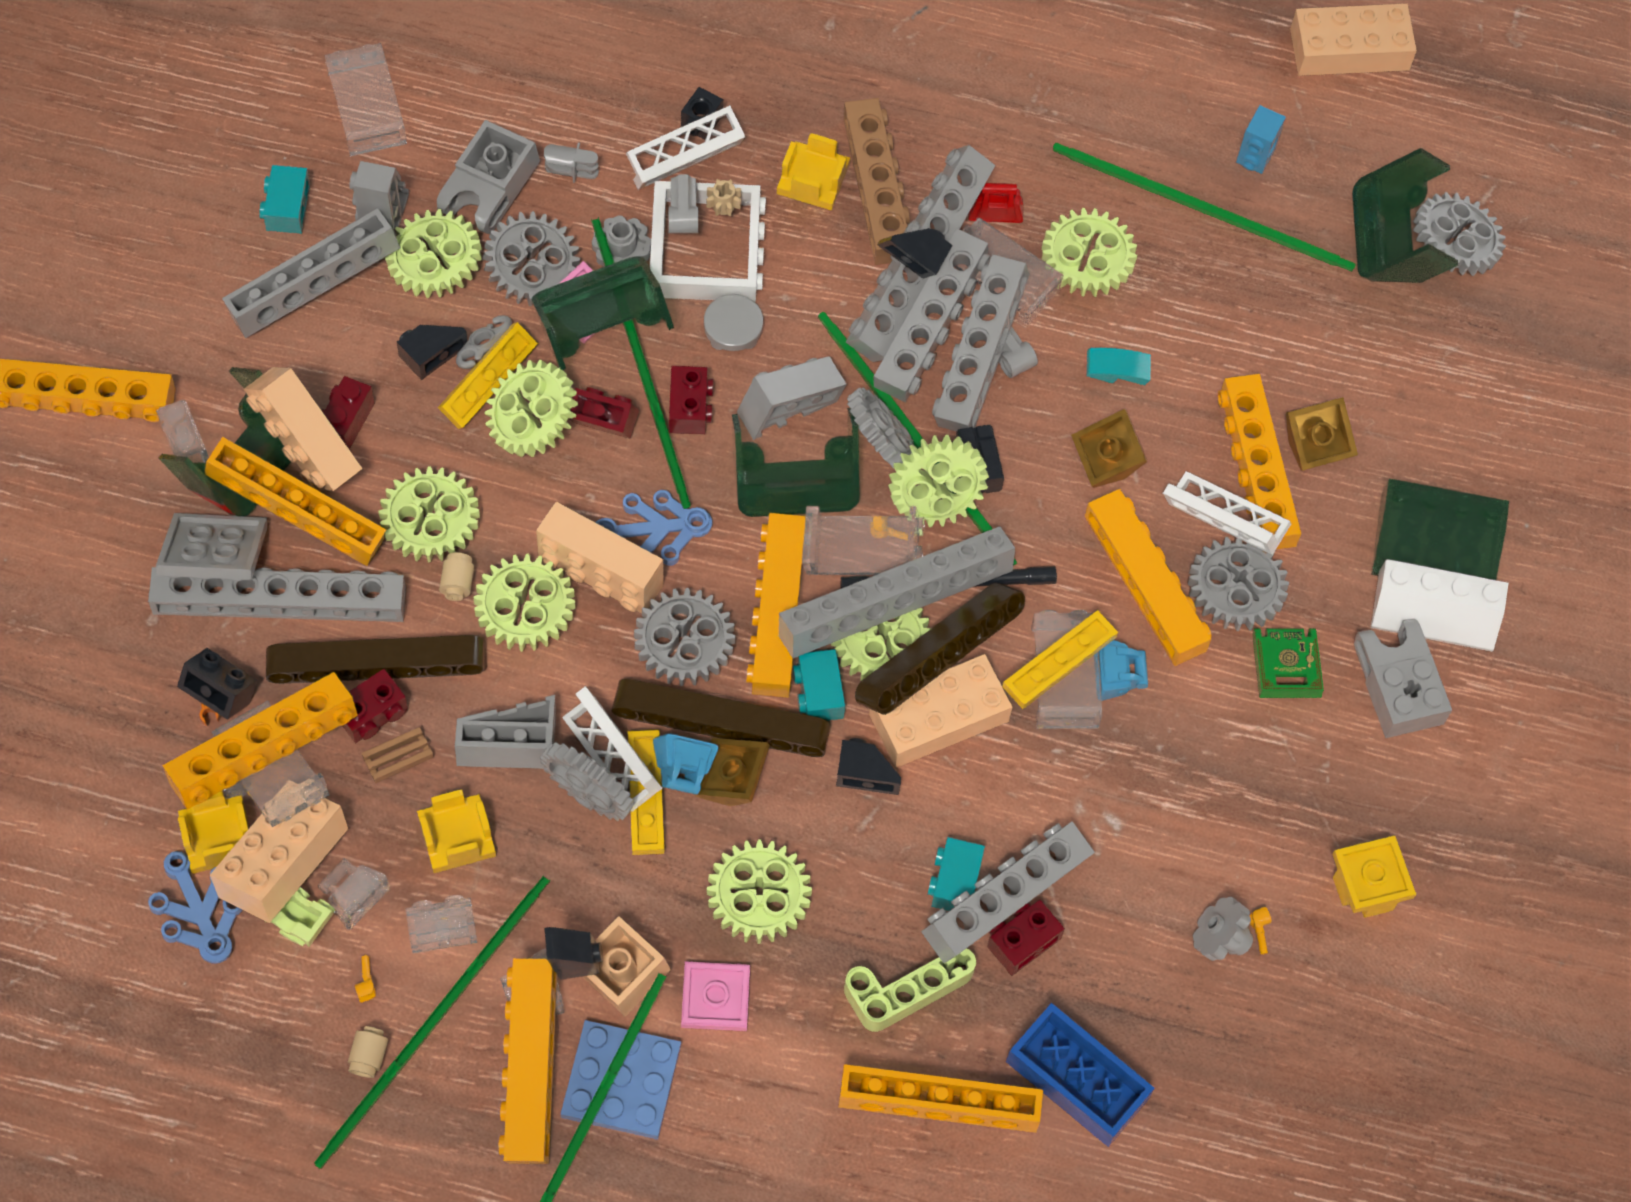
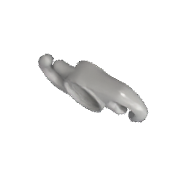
[456,315,512,369]

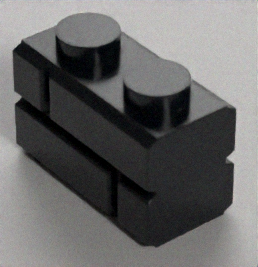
[952,425,1004,494]

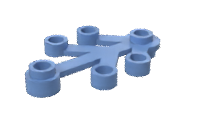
[595,490,712,566]
[148,851,242,964]

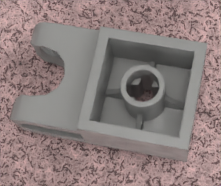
[437,120,540,234]
[1354,619,1452,738]

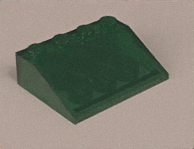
[1371,478,1509,580]

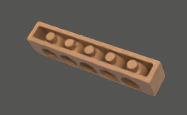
[843,98,910,265]

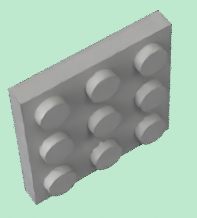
[156,513,267,581]

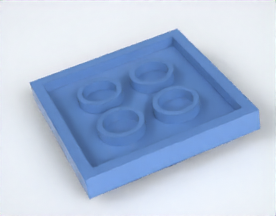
[560,1020,681,1140]

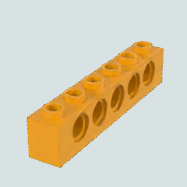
[0,359,176,422]
[1218,374,1301,550]
[205,437,386,566]
[162,672,358,810]
[838,1064,1043,1133]

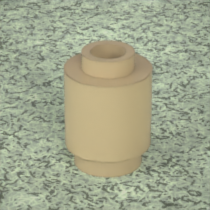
[439,552,474,601]
[347,1026,388,1078]

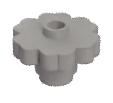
[592,216,651,274]
[1193,897,1253,961]

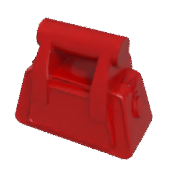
[968,183,1023,223]

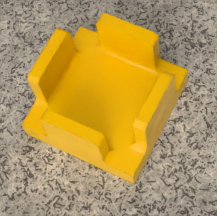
[777,133,850,211]
[417,790,496,873]
[178,791,249,874]
[1332,836,1416,918]

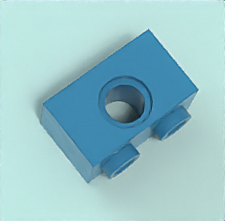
[1236,105,1286,174]

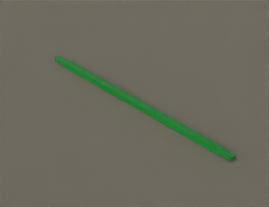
[1053,143,1356,272]
[591,217,691,509]
[818,312,1017,566]
[314,876,550,1169]
[540,973,667,1202]

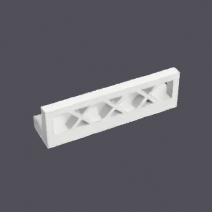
[626,106,745,190]
[1163,471,1291,555]
[562,686,662,811]

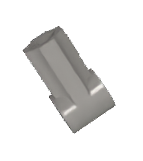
[669,174,698,233]
[999,326,1038,378]

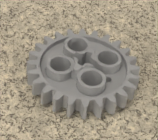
[1413,192,1506,276]
[483,211,580,306]
[847,387,914,468]
[1188,537,1289,631]
[634,588,735,686]
[540,742,634,821]

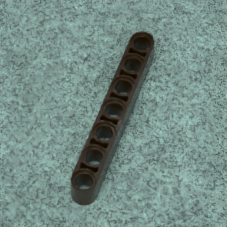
[855,583,1025,715]
[266,635,485,684]
[611,679,831,757]

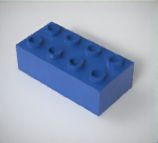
[1006,1003,1155,1147]

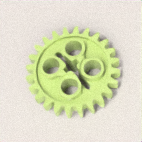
[1041,208,1137,297]
[385,209,482,298]
[485,360,578,457]
[888,435,989,527]
[379,466,480,562]
[474,554,575,652]
[831,608,930,681]
[707,839,812,944]

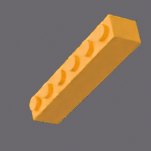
[1085,489,1212,666]
[746,513,806,698]
[499,958,557,1164]

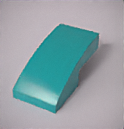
[1086,347,1151,386]

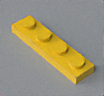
[438,322,538,429]
[1002,610,1118,709]
[628,730,664,855]

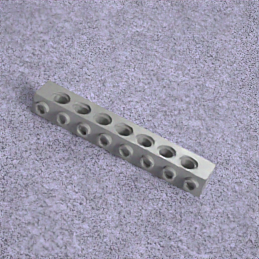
[846,145,995,362]
[779,526,1015,658]
[148,567,406,622]

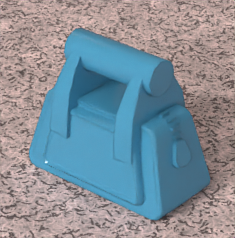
[1093,640,1148,701]
[653,734,718,795]

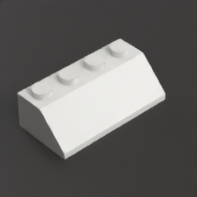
[1371,559,1509,652]

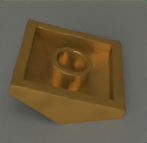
[1286,397,1358,471]
[1071,409,1147,488]
[694,738,770,807]

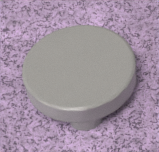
[704,294,763,351]

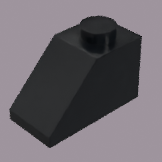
[877,228,953,279]
[397,324,467,380]
[836,738,901,795]
[544,927,603,980]

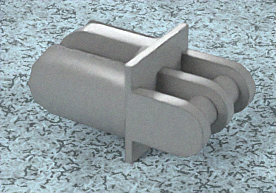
[544,143,599,183]

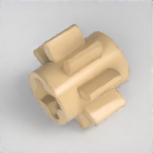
[706,179,741,216]

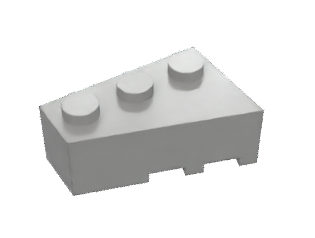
[350,161,410,236]
[737,356,847,440]
[455,695,556,769]

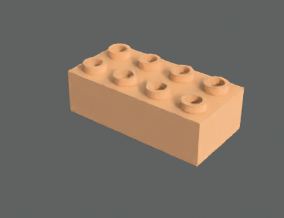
[1290,4,1417,76]
[244,367,362,491]
[536,502,663,613]
[869,654,1012,768]
[210,781,348,923]

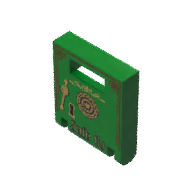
[1253,628,1324,698]

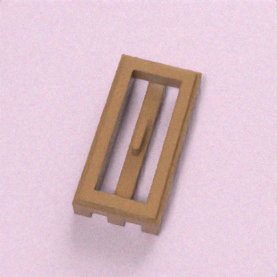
[362,727,434,784]

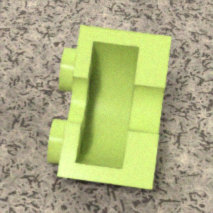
[265,887,335,946]

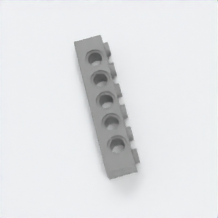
[222,208,400,338]
[873,228,991,403]
[932,254,1030,431]
[921,821,1095,963]

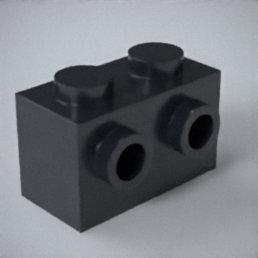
[177,648,257,720]

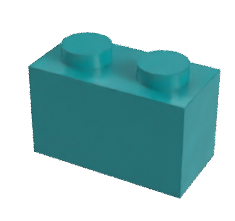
[259,165,310,234]
[793,649,845,721]
[927,837,985,911]

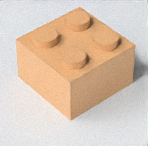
[583,916,671,1017]

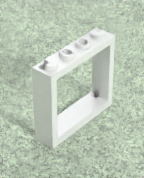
[649,181,766,302]

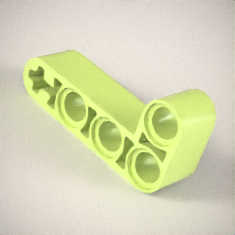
[844,948,976,1032]

